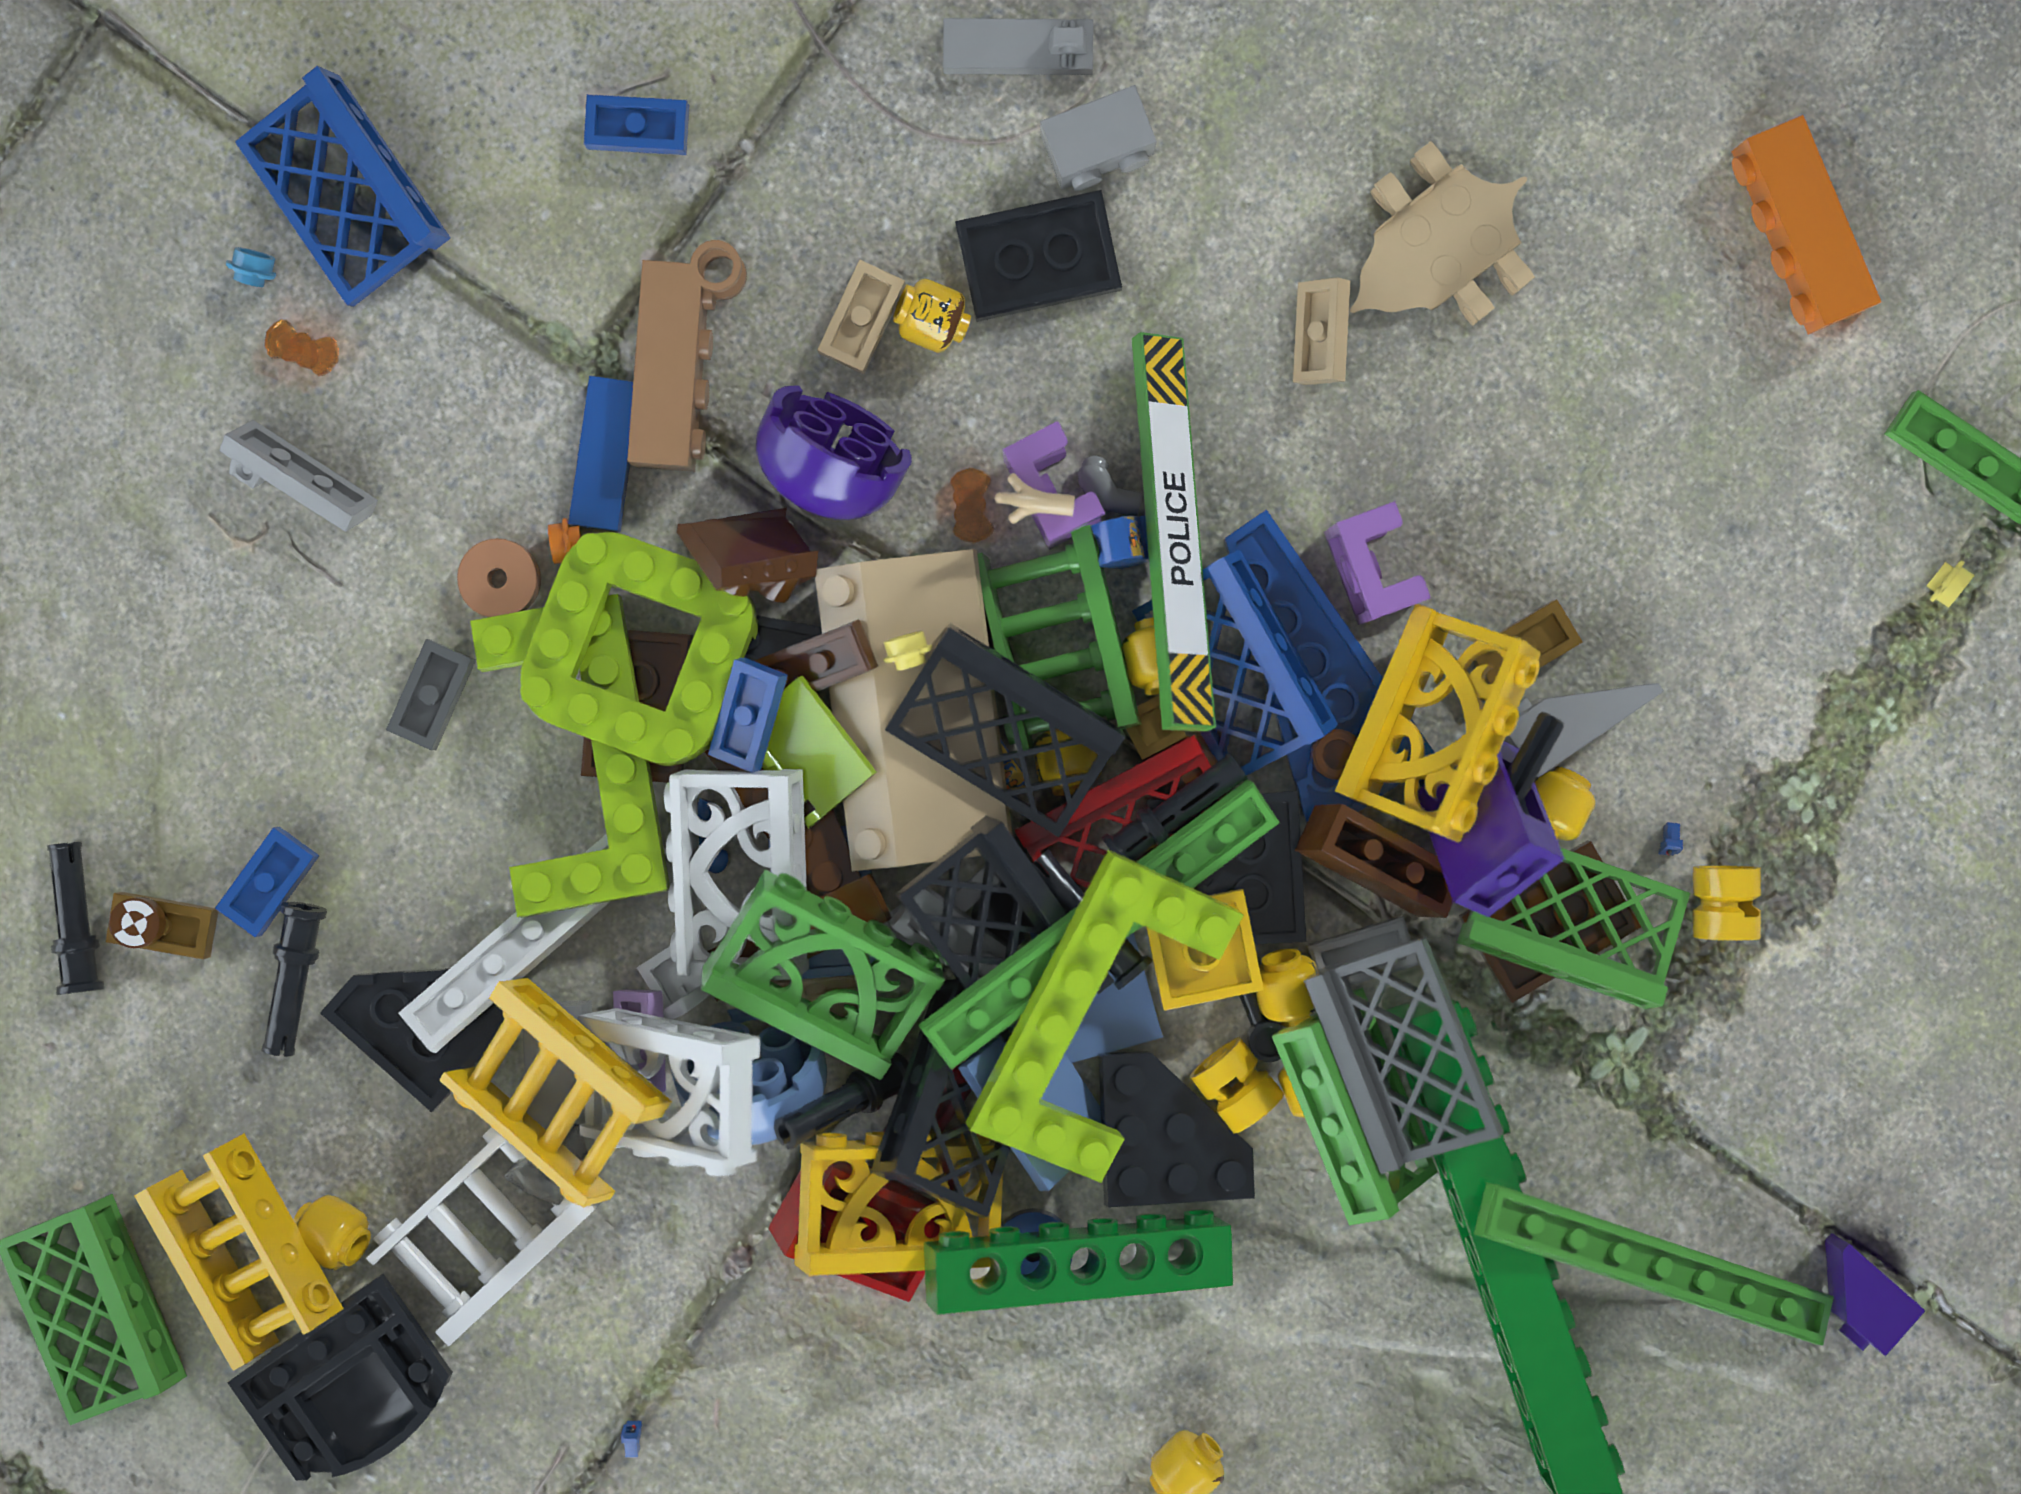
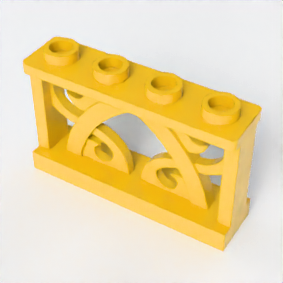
[1335,604,1540,843]
[794,1131,1003,1276]

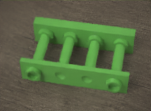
[977,525,1142,749]

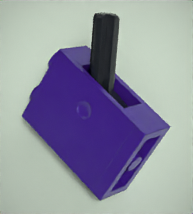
[1418,712,1565,917]

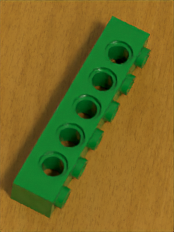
[924,1209,1233,1315]

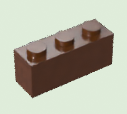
[1295,804,1454,918]

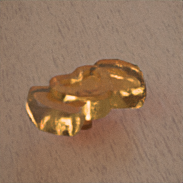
[265,319,339,376]
[950,467,994,544]

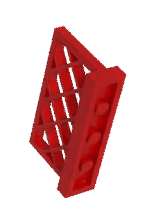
[1015,734,1226,888]

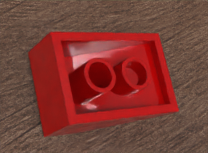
[768,1161,946,1302]

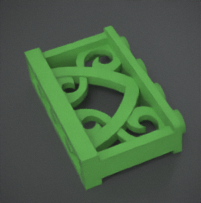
[701,870,945,1080]

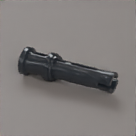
[1101,753,1248,862]
[47,842,104,995]
[1032,849,1153,990]
[261,902,327,1057]
[774,1052,908,1149]

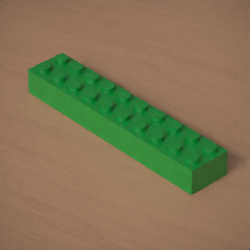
[1386,994,1625,1494]

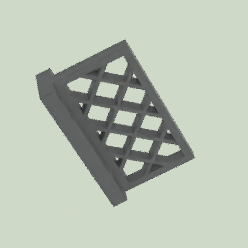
[1304,936,1503,1174]

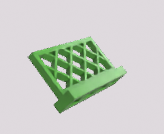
[1457,847,1690,1010]
[1272,988,1438,1226]
[0,1194,187,1425]

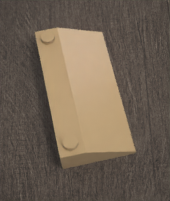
[815,549,1013,871]

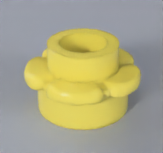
[1926,560,1975,608]
[883,630,933,670]

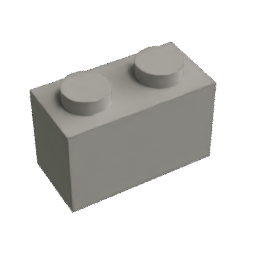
[1040,85,1157,191]

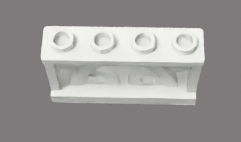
[664,769,809,980]
[578,1008,760,1176]

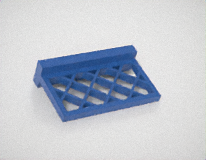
[235,66,451,307]
[1132,549,1338,776]

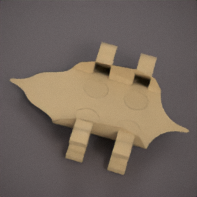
[1350,141,1535,326]

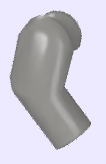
[1078,455,1142,516]

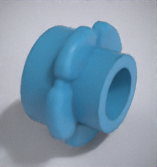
[226,247,276,287]

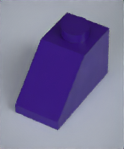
[1825,1233,1926,1356]

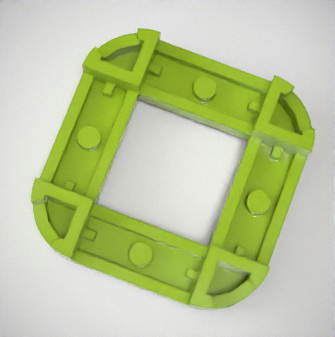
[520,532,759,766]

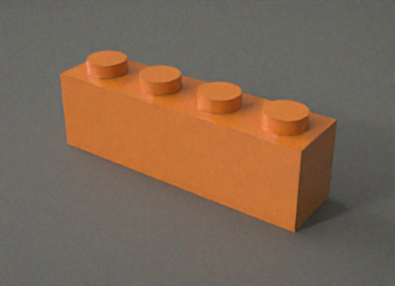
[1731,115,1881,335]

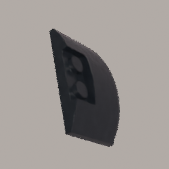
[227,1273,453,1481]

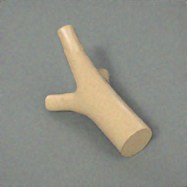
[995,473,1075,524]

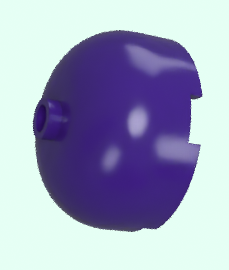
[756,385,912,520]

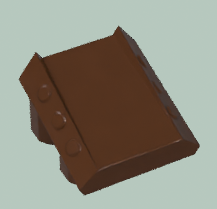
[676,508,819,603]

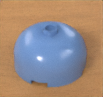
[671,1008,827,1145]

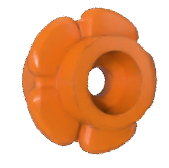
[548,518,582,564]

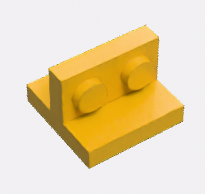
[1146,889,1264,1011]

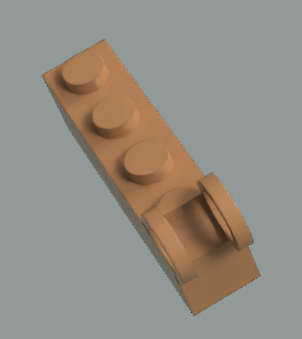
[627,240,747,472]

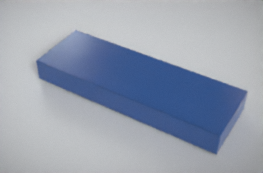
[568,376,633,532]

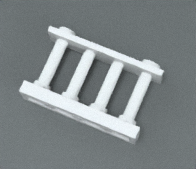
[366,1127,602,1347]

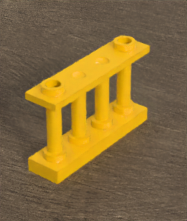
[439,978,672,1208]
[134,1133,344,1371]

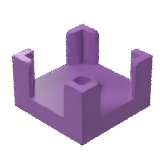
[1003,421,1105,550]
[1324,501,1431,625]

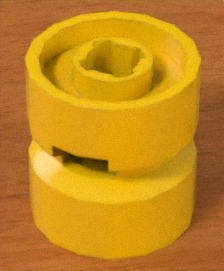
[1693,865,1761,941]
[1190,1037,1284,1133]

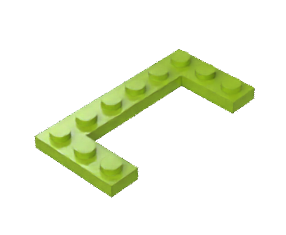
[470,593,670,918]
[965,850,1244,1183]

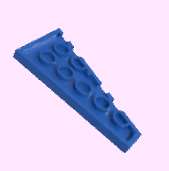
[1224,509,1435,824]

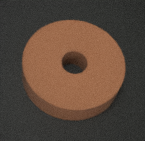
[457,538,541,617]

